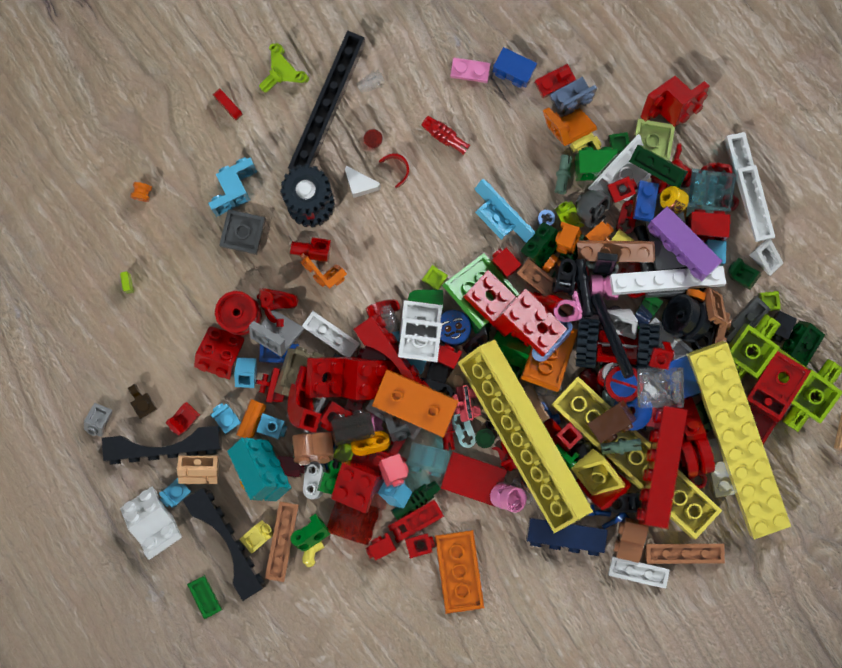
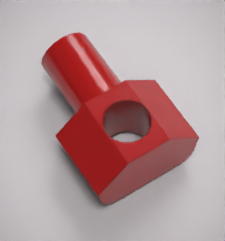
[290,237,331,262]

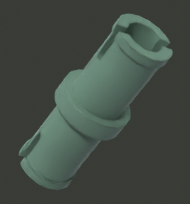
[554,155,573,195]
[601,438,642,456]

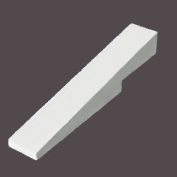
[724,132,775,242]

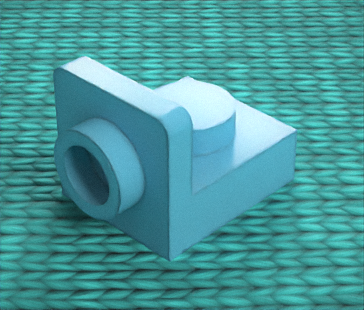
[211,403,241,434]
[159,478,192,508]

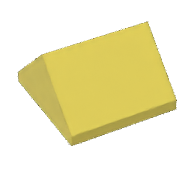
[572,449,625,496]

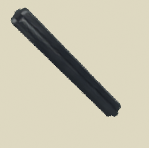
[591,293,634,379]

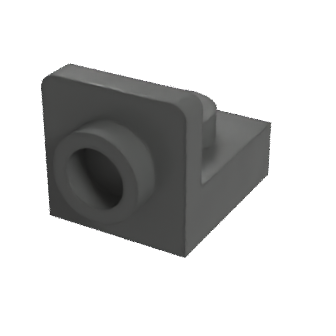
[383,413,411,442]

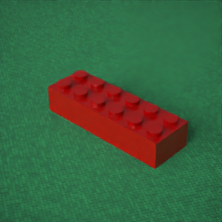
[636,406,688,529]

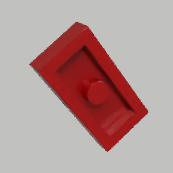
[534,64,576,98]

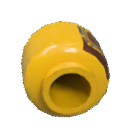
[660,186,689,214]

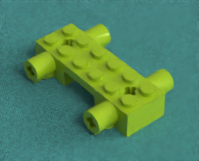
[728,314,842,432]

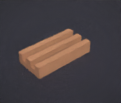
[704,287,728,328]

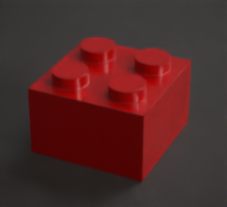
[685,209,731,242]

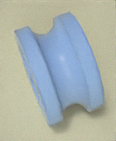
[537,210,555,226]

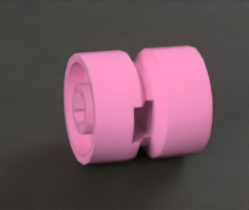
[590,275,619,300]
[490,483,527,513]

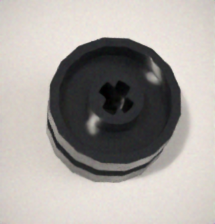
[662,294,711,343]

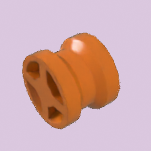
[130,182,152,202]

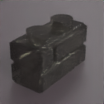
[330,410,375,446]

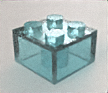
[687,168,736,212]
[407,442,450,478]

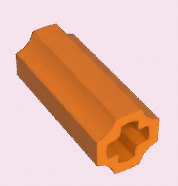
[236,399,267,439]

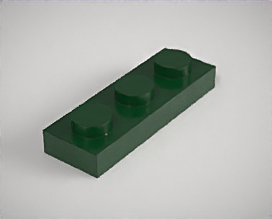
[629,145,688,188]

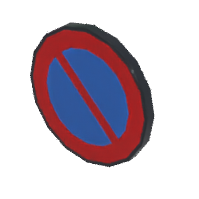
[604,365,643,403]

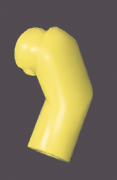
[302,541,325,567]

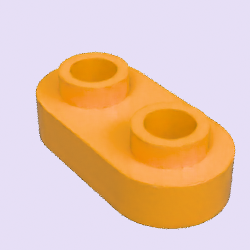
[351,431,390,456]

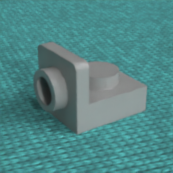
[84,403,112,437]

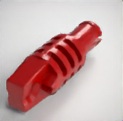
[421,116,470,155]

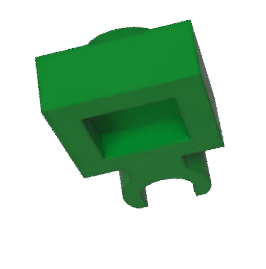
[317,460,342,495]

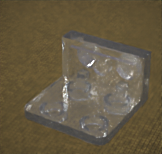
[637,367,684,408]

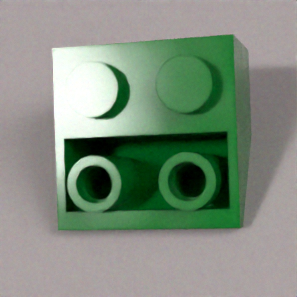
[575,147,618,181]
[493,330,532,381]

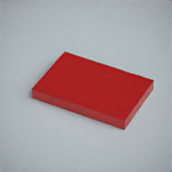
[440,451,507,507]

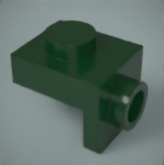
[728,258,761,290]

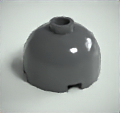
[576,190,612,229]

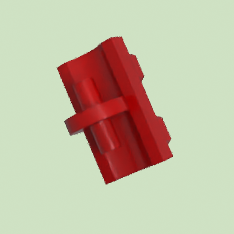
[255,368,284,403]

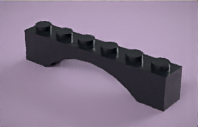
[101,426,222,465]
[183,488,265,601]

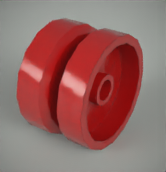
[215,291,262,336]
[679,436,715,479]

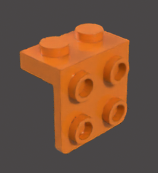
[300,254,347,289]

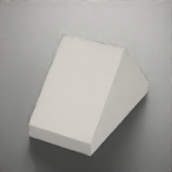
[345,166,381,198]
[749,239,783,276]
[600,309,638,339]

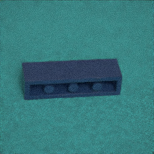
[526,518,608,556]

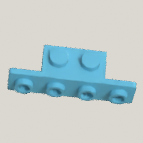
[475,179,535,243]

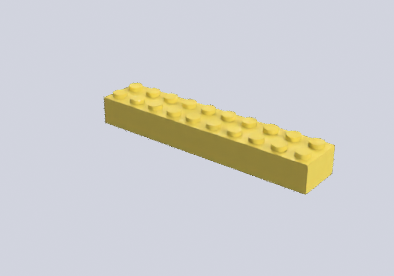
[458,340,593,533]
[686,341,791,540]
[550,377,722,539]

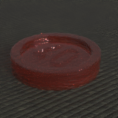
[364,129,383,148]

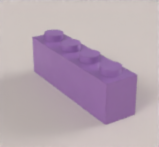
[648,206,722,281]

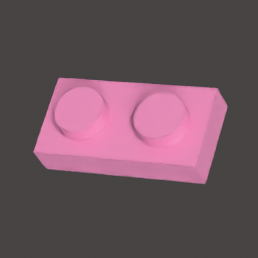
[450,58,490,83]

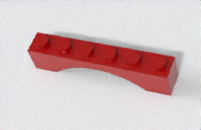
[354,314,429,387]

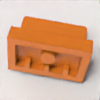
[543,107,597,146]

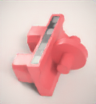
[452,385,481,422]

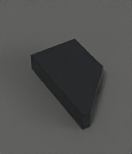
[462,326,489,354]

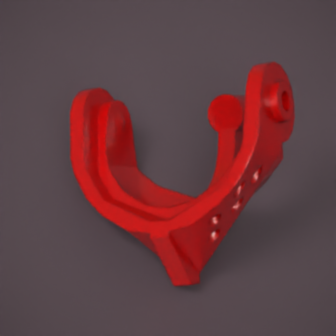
[257,288,298,327]

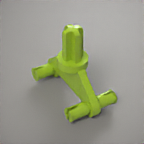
[259,43,309,93]

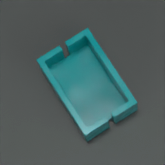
[227,437,291,502]

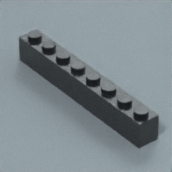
[288,30,365,173]

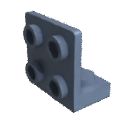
[550,77,597,115]

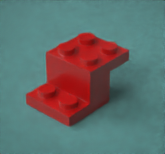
[640,76,710,127]
[331,447,394,513]

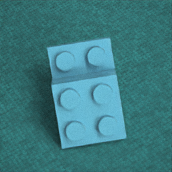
[208,157,257,217]

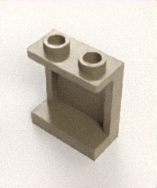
[274,346,324,405]

